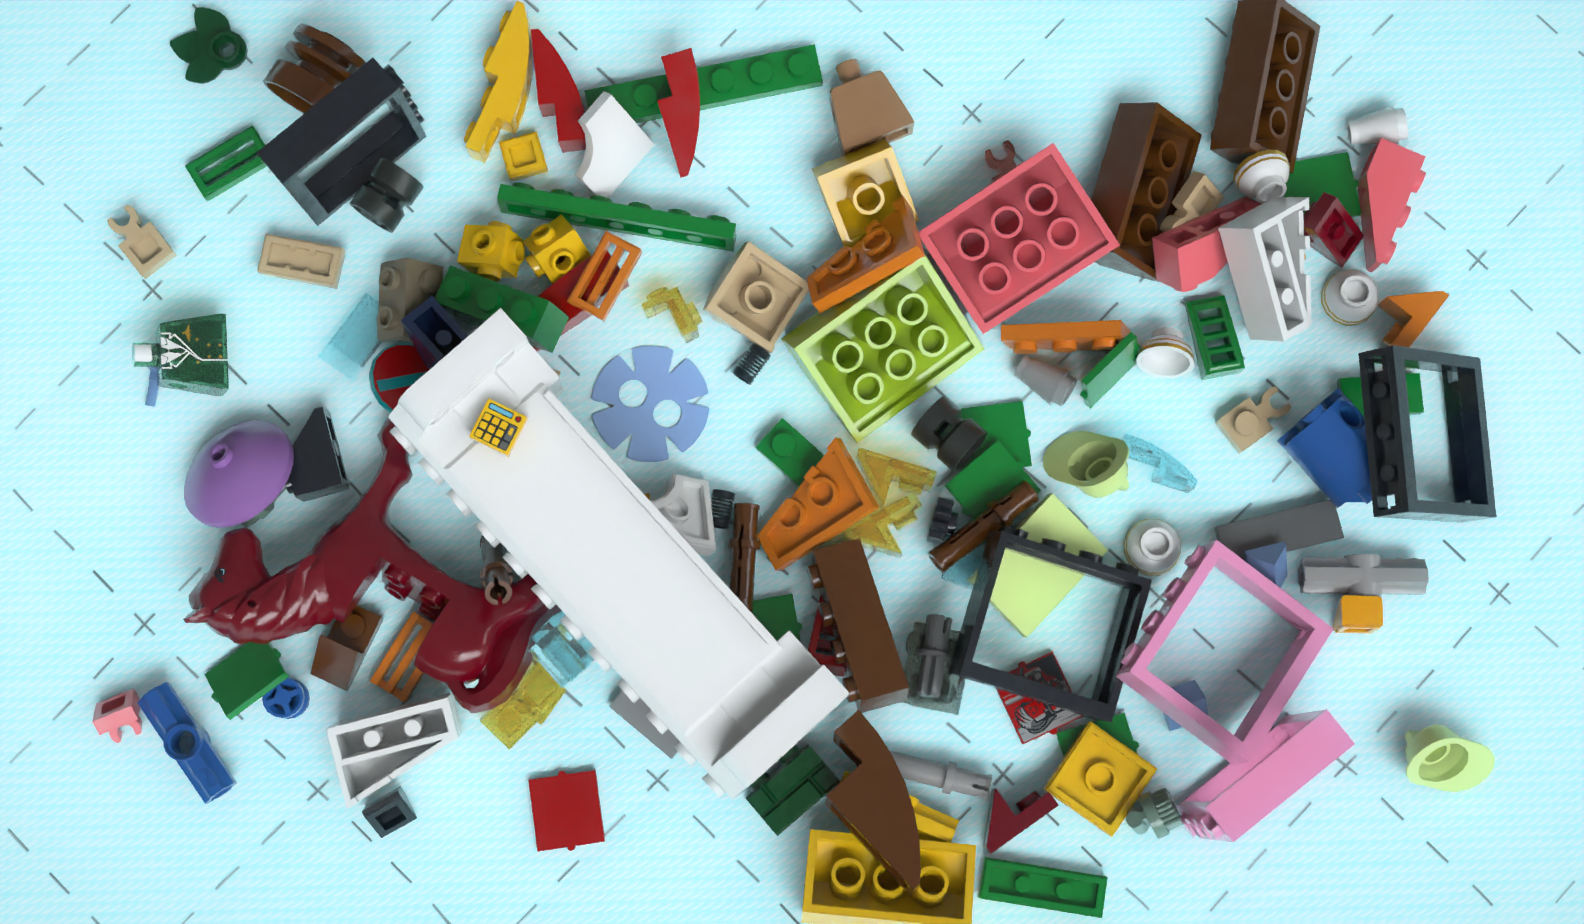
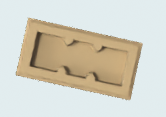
[257,234,346,289]

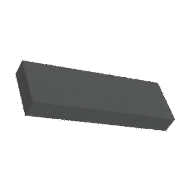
[1214,500,1344,561]

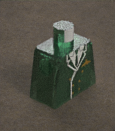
[132,313,229,396]

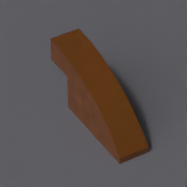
[825,709,921,897]

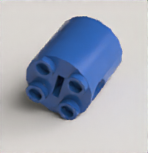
[1277,388,1372,508]

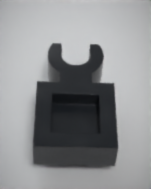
[926,497,959,544]

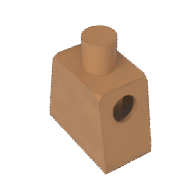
[829,59,914,156]

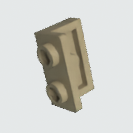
[377,257,443,342]

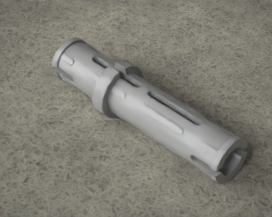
[889,750,993,801]

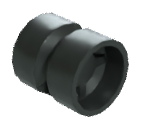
[349,158,424,233]
[911,396,988,472]

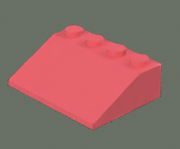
[918,143,1120,334]

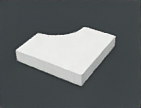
[575,91,655,198]
[650,473,716,556]

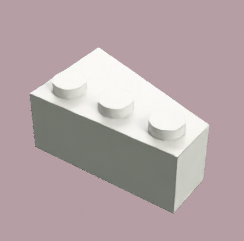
[326,692,463,810]

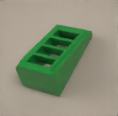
[1185,295,1245,381]

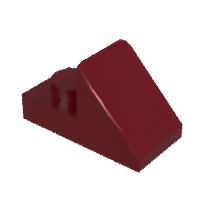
[1303,192,1365,268]
[983,788,1059,854]

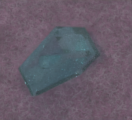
[528,622,595,688]

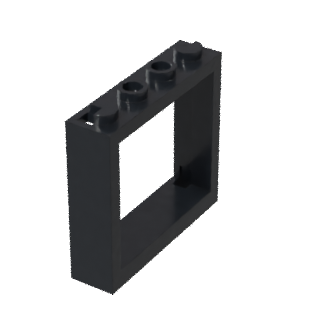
[256,58,427,226]
[1358,345,1497,523]
[948,526,1152,723]

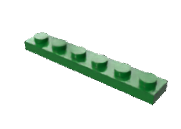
[584,44,823,123]
[497,182,737,252]

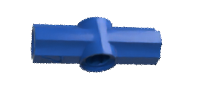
[137,682,237,804]

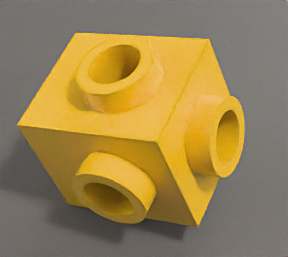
[522,214,591,284]
[457,221,525,282]

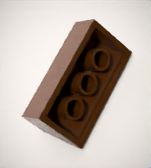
[1210,0,1321,174]
[1091,102,1202,282]

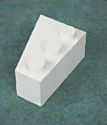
[1218,197,1312,342]

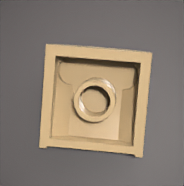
[703,241,809,353]

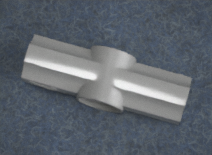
[1298,554,1429,597]

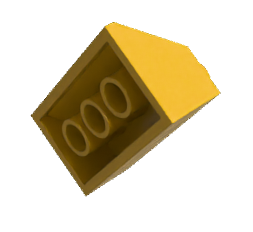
[801,829,976,924]

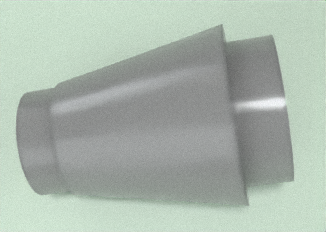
[1014,355,1077,407]

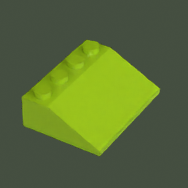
[781,255,985,443]

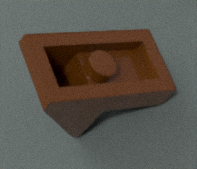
[310,605,384,692]

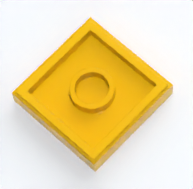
[1042,721,1158,837]

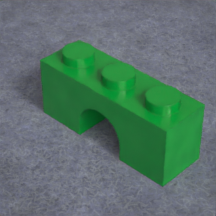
[435,265,569,353]

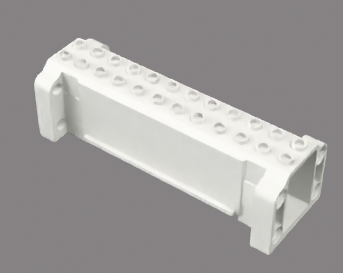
[388,308,850,800]

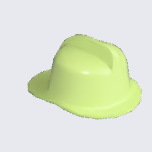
[1043,431,1129,498]
[1405,724,1495,792]

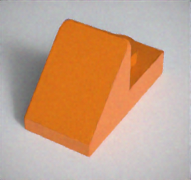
[1378,291,1450,348]

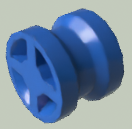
[262,678,310,719]

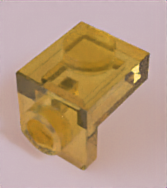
[641,287,703,344]

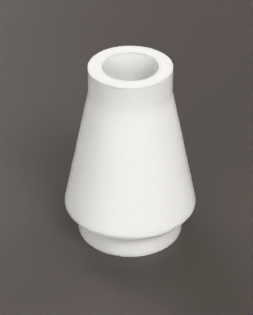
[1347,105,1408,145]

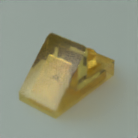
[856,447,937,510]
[842,492,922,558]
[479,661,567,750]

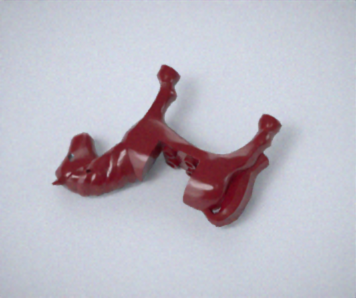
[183,418,562,713]

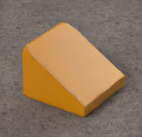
[1332,595,1383,634]

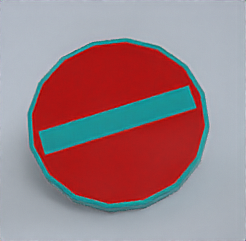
[369,343,429,413]

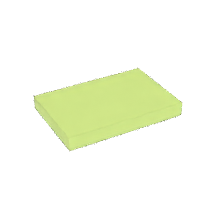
[967,493,1108,638]

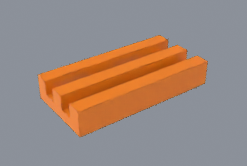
[567,231,643,322]
[370,611,434,703]

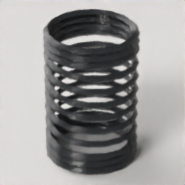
[732,343,771,385]
[711,489,736,529]

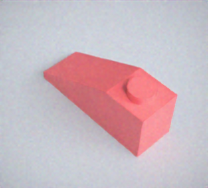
[1152,196,1261,292]

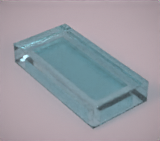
[318,293,383,382]

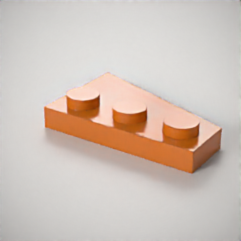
[806,195,925,314]
[1001,320,1131,354]
[757,437,880,571]

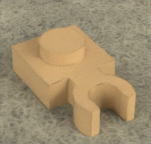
[1160,171,1224,232]
[107,205,177,279]
[1215,387,1292,454]

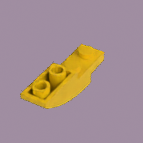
[464,1,533,164]

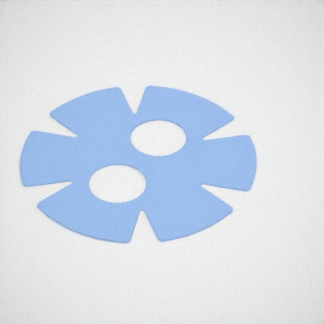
[591,346,710,462]

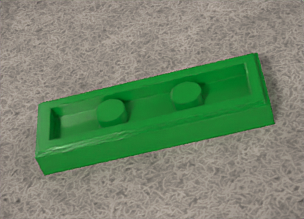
[978,857,1108,918]

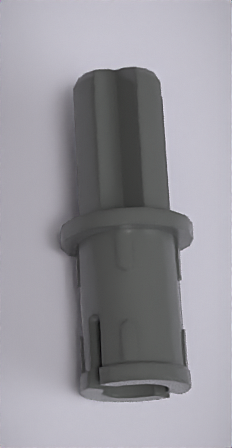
[917,614,953,698]

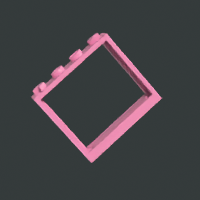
[1116,540,1334,765]
[1176,709,1355,843]

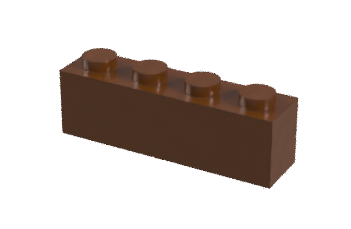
[807,538,909,713]

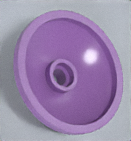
[184,420,294,528]

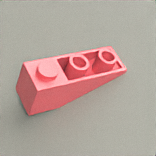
[1357,138,1426,273]

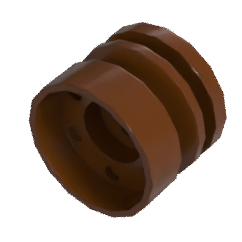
[263,23,366,114]

